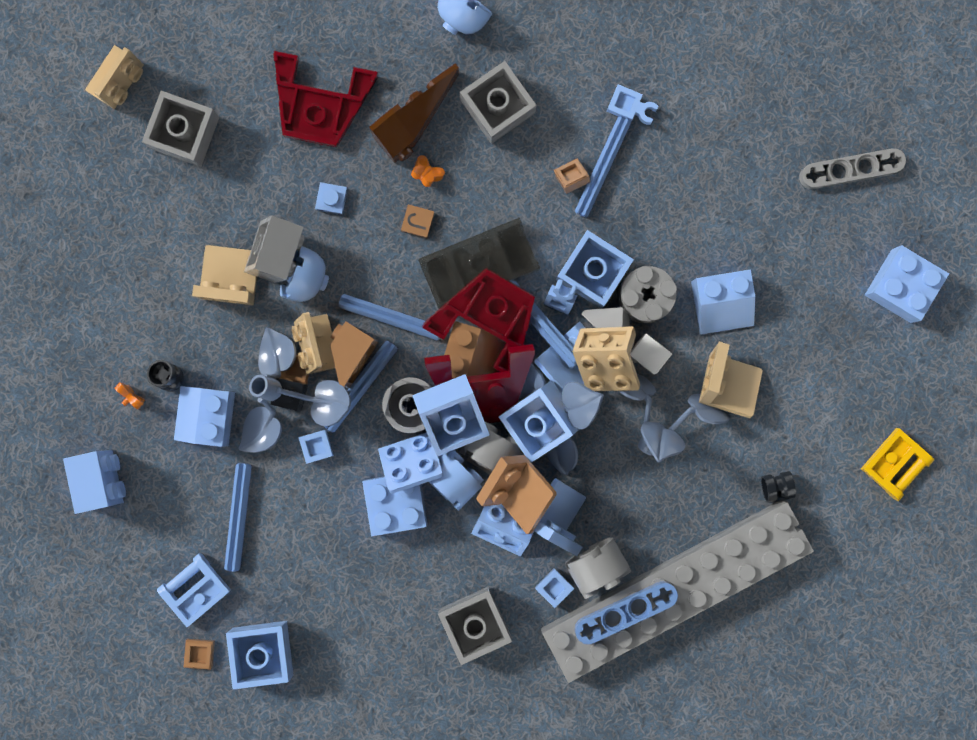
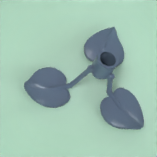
[238,328,351,453]
[520,364,604,476]
[619,374,731,463]

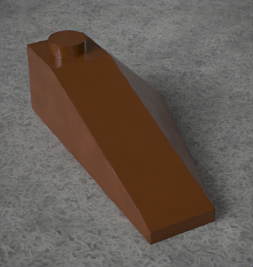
[369,63,459,163]

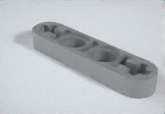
[799,148,906,189]

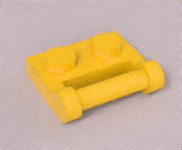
[861,428,934,501]

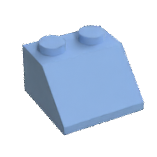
[691,269,755,335]
[174,386,235,447]

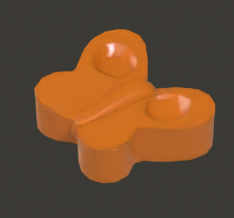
[411,155,445,187]
[114,382,145,410]

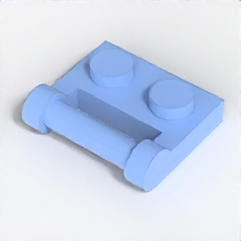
[157,553,231,627]

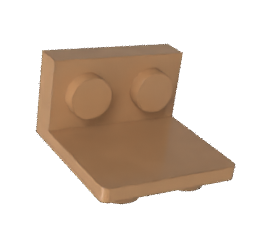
[476,455,557,534]

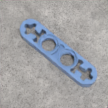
[574,581,678,644]

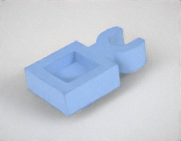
[606,84,658,125]
[544,279,577,315]

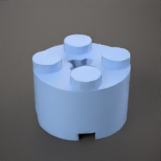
[429,450,484,511]

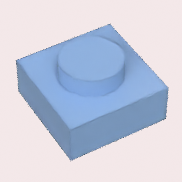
[315,182,348,215]
[298,430,334,464]
[535,568,574,608]

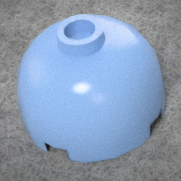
[437,0,492,35]
[280,246,329,302]

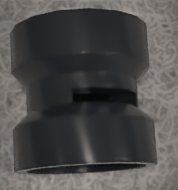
[147,360,184,392]
[761,471,796,502]

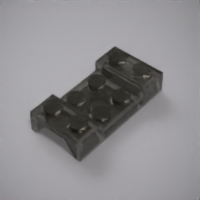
[418,217,540,309]

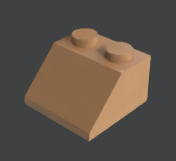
[330,321,379,388]
[444,321,506,378]

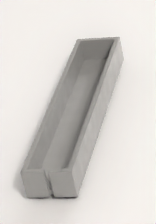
[541,500,814,683]

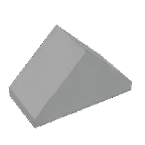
[582,307,630,328]

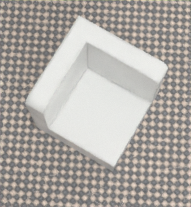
[630,334,672,374]

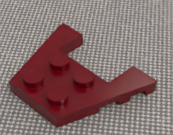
[273,51,378,148]
[422,268,535,372]
[424,344,535,423]

